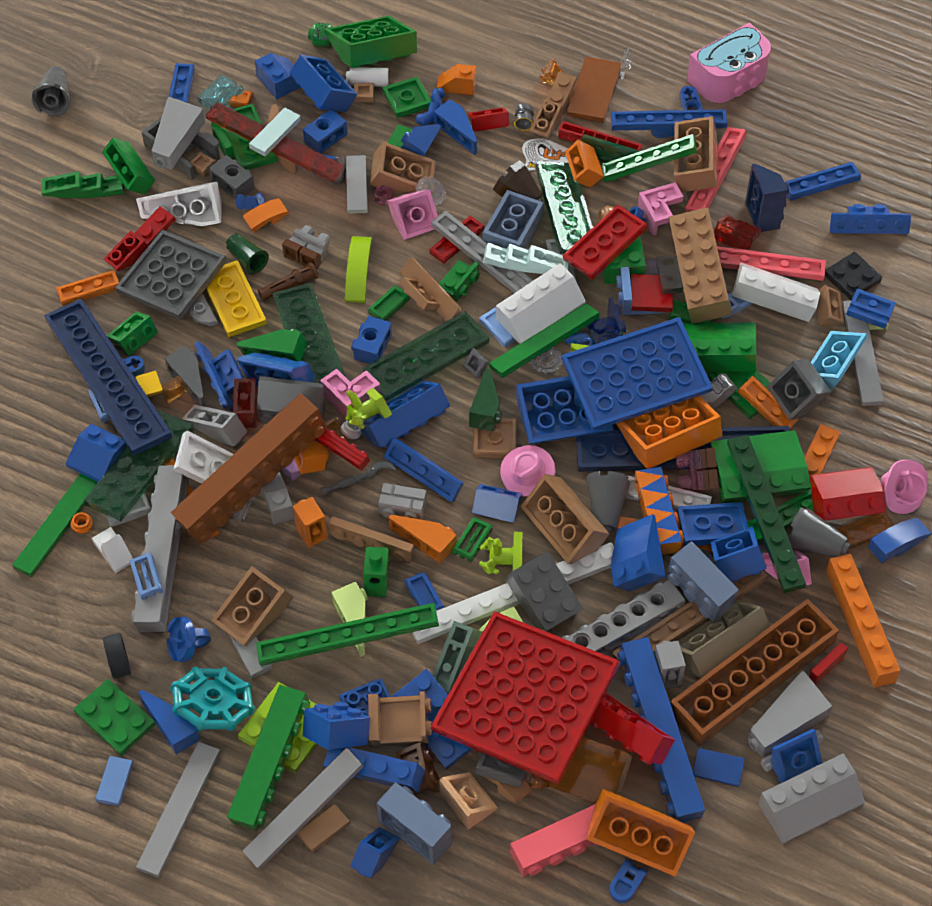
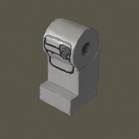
[700,374,736,409]

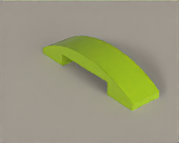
[345,236,372,303]

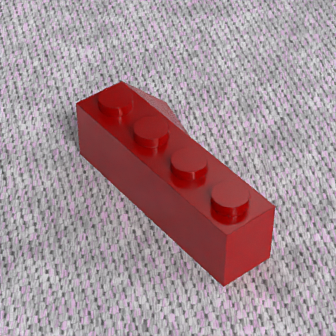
[590,693,675,765]

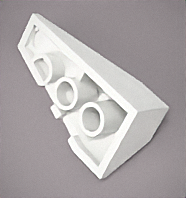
[136,182,222,226]

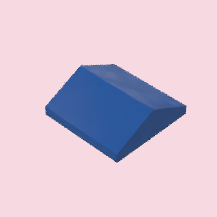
[771,729,823,784]

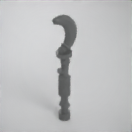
[320,461,396,496]

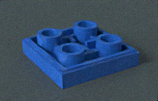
[339,678,390,716]

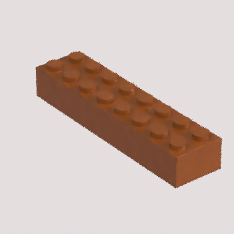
[171,393,327,546]
[670,598,839,747]

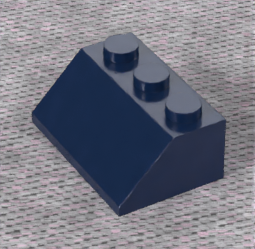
[745,164,789,233]

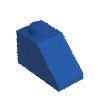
[401,124,441,156]
[350,827,400,878]

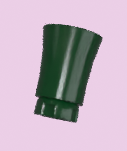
[226,233,269,274]

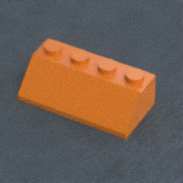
[586,789,695,877]

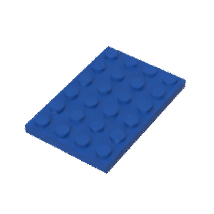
[561,317,713,431]

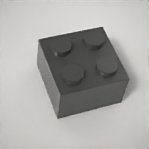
[767,359,831,420]

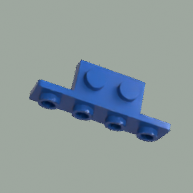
[829,204,911,234]
[195,341,247,412]

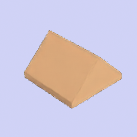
[440,772,498,830]

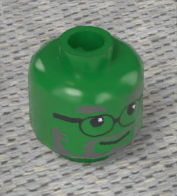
[308,22,332,48]

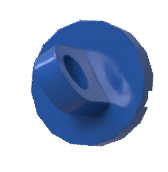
[166,617,211,662]

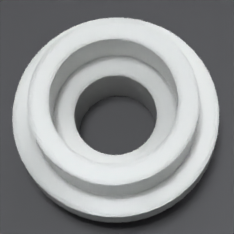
[340,420,362,439]

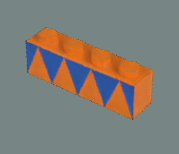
[634,467,684,555]

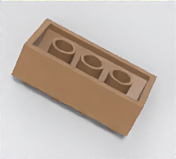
[520,474,610,564]

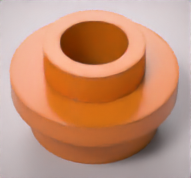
[71,512,93,534]

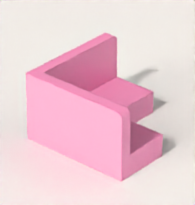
[638,182,684,236]
[320,369,381,417]

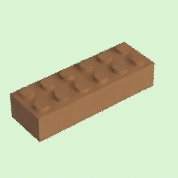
[669,207,732,324]

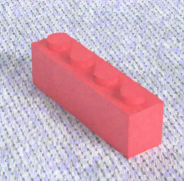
[510,804,598,877]

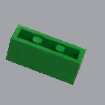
[102,137,155,195]

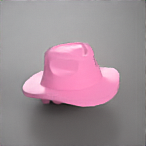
[500,445,556,497]
[880,459,928,514]

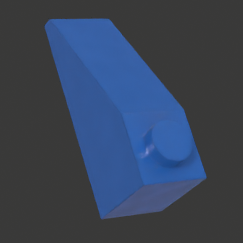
[434,99,477,155]
[138,690,200,754]

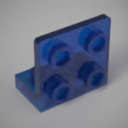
[587,297,626,345]

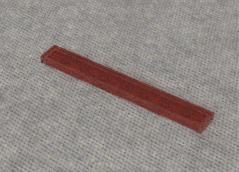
[205,102,344,183]

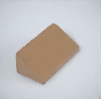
[817,285,844,326]

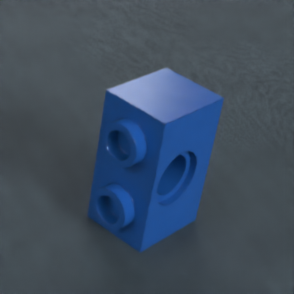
[303,109,348,155]
[351,316,392,366]

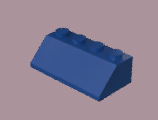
[361,381,450,448]

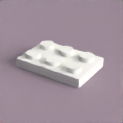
[173,431,233,484]

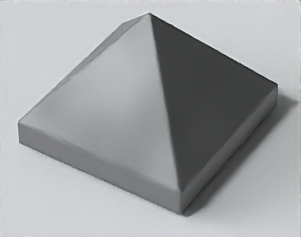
[463,348,488,378]

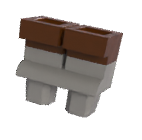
[282,225,330,270]

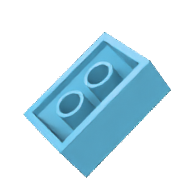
[811,331,868,391]

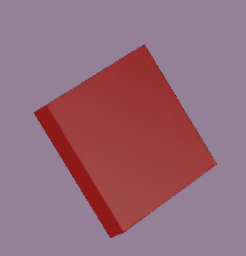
[631,274,673,312]

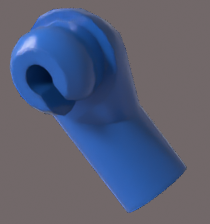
[431,88,445,107]
[564,333,594,346]

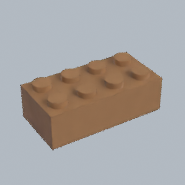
[674,116,718,192]

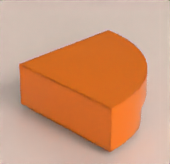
[229,91,253,108]

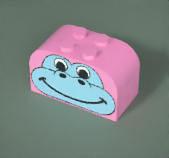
[687,23,771,103]

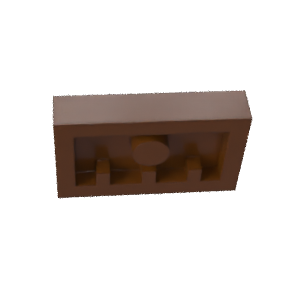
[395,742,440,796]

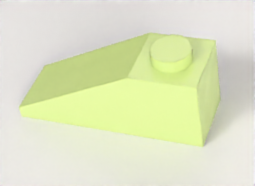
[331,582,368,656]

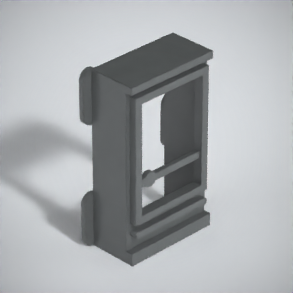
[142,117,220,180]

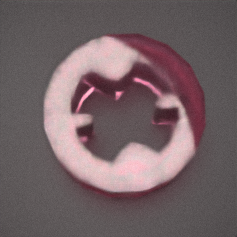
[374,185,392,205]

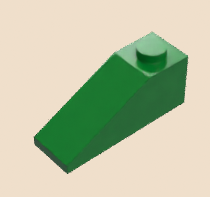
[237,329,307,362]

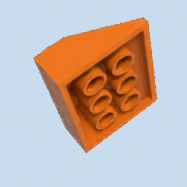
[616,396,722,469]

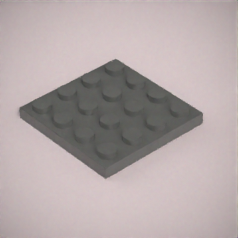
[115,230,227,320]

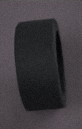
[103,633,131,679]

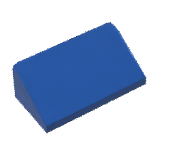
[693,748,745,787]

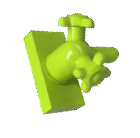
[345,388,392,429]
[479,532,523,574]

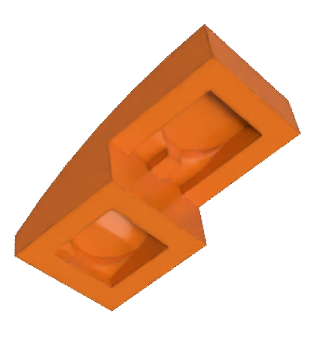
[243,198,289,233]

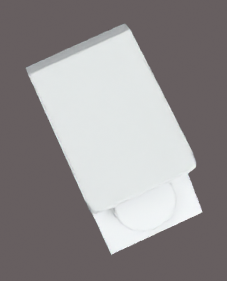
[92,527,133,574]

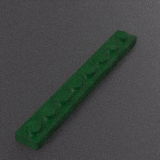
[727,435,806,593]

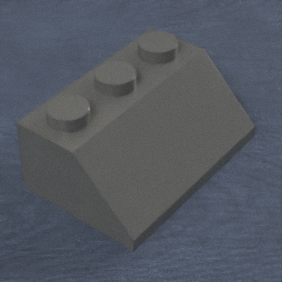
[257,376,325,423]

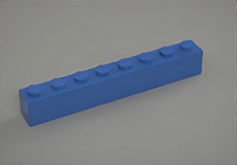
[617,637,705,822]

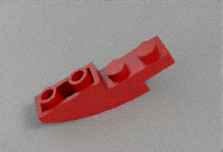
[103,206,176,271]

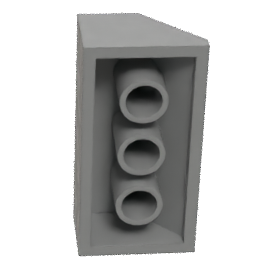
[758,753,865,844]

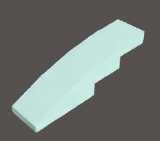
[483,243,568,274]

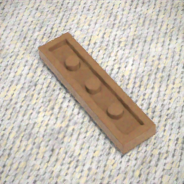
[329,516,414,563]

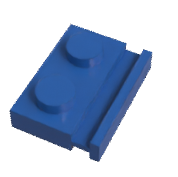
[846,289,896,329]

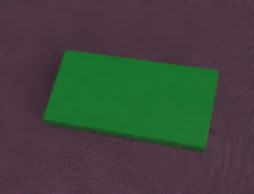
[217,104,278,170]

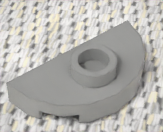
[189,294,218,326]

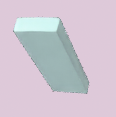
[249,108,301,156]

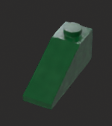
[469,368,502,432]

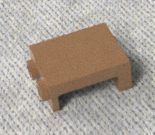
[368,692,432,746]

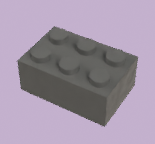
[505,551,583,632]

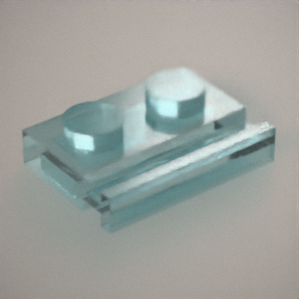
[197,75,243,114]

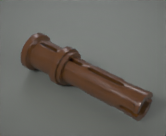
[258,262,319,301]

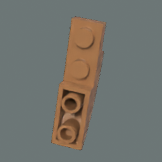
[530,72,577,138]

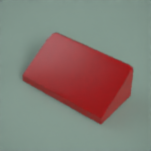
[468,107,510,132]

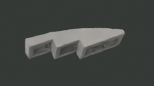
[346,155,367,214]

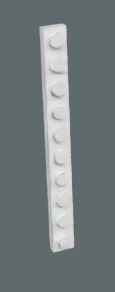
[412,542,614,644]

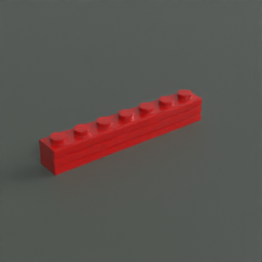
[558,121,642,152]
[314,428,370,471]

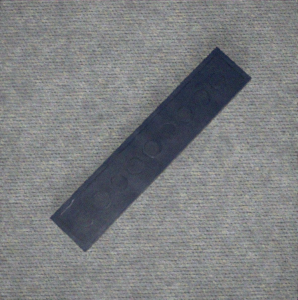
[44,299,172,456]
[576,426,790,472]

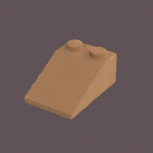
[369,141,436,193]
[211,566,293,646]

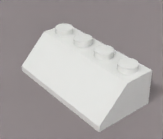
[496,263,586,344]
[731,263,820,322]

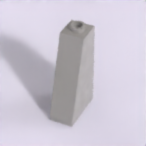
[152,97,205,170]
[748,671,832,757]

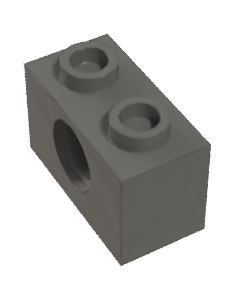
[209,155,255,200]

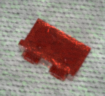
[714,214,761,250]

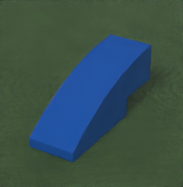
[868,518,932,563]

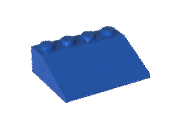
[515,376,613,445]

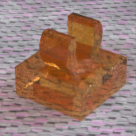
[539,59,563,85]

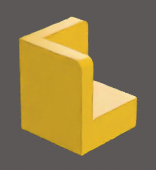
[136,371,163,397]

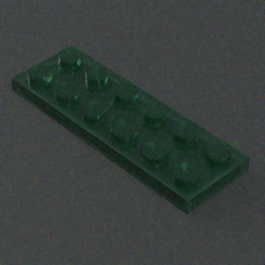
[535,161,593,254]
[272,283,346,384]
[363,311,489,401]
[84,409,194,522]

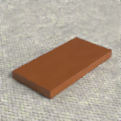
[567,56,622,123]

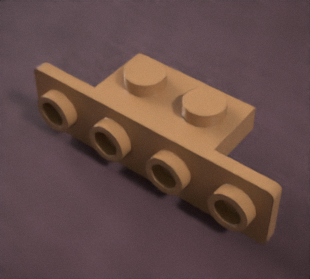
[399,257,461,323]

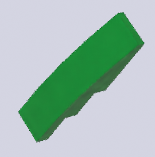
[41,171,125,198]

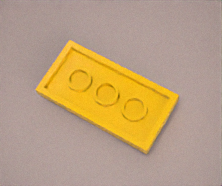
[206,260,267,338]

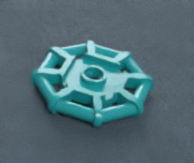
[170,666,255,732]

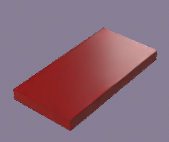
[562,205,648,280]

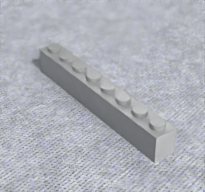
[131,465,189,632]

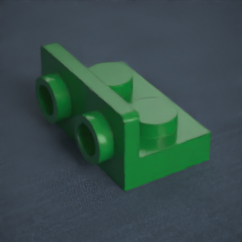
[439,260,480,302]
[107,311,158,356]

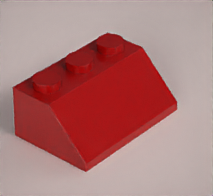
[810,467,886,521]

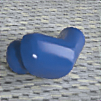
[416,101,439,126]

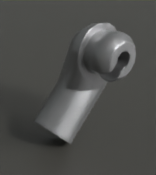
[330,157,346,184]

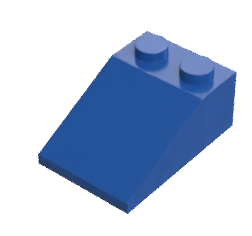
[611,514,666,591]

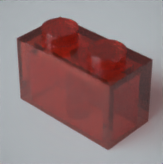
[233,378,258,428]

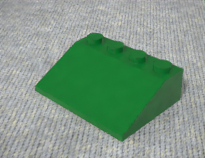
[324,15,417,68]
[683,322,756,372]
[710,430,811,504]

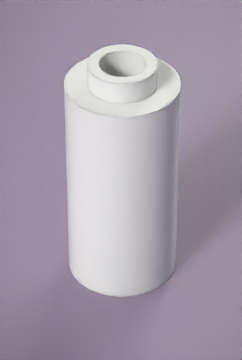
[346,67,389,87]

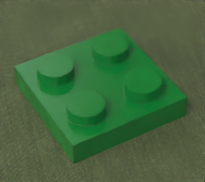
[382,76,431,118]

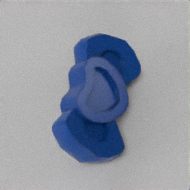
[235,193,265,210]

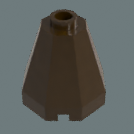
[493,160,543,202]

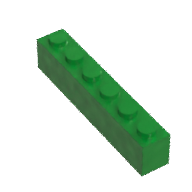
[227,684,310,831]

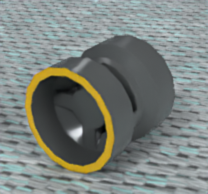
[514,103,534,131]

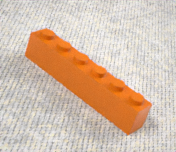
[826,554,900,688]

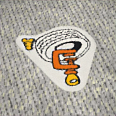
[522,138,569,170]

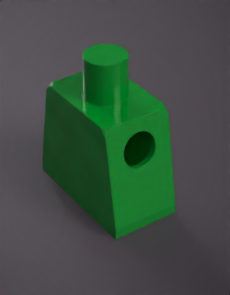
[363,547,390,598]

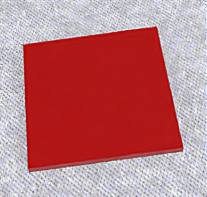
[430,611,620,785]

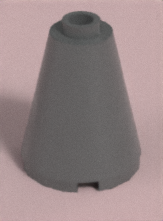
[31,66,71,116]
[587,471,630,534]
[787,507,851,557]

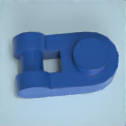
[609,859,648,903]

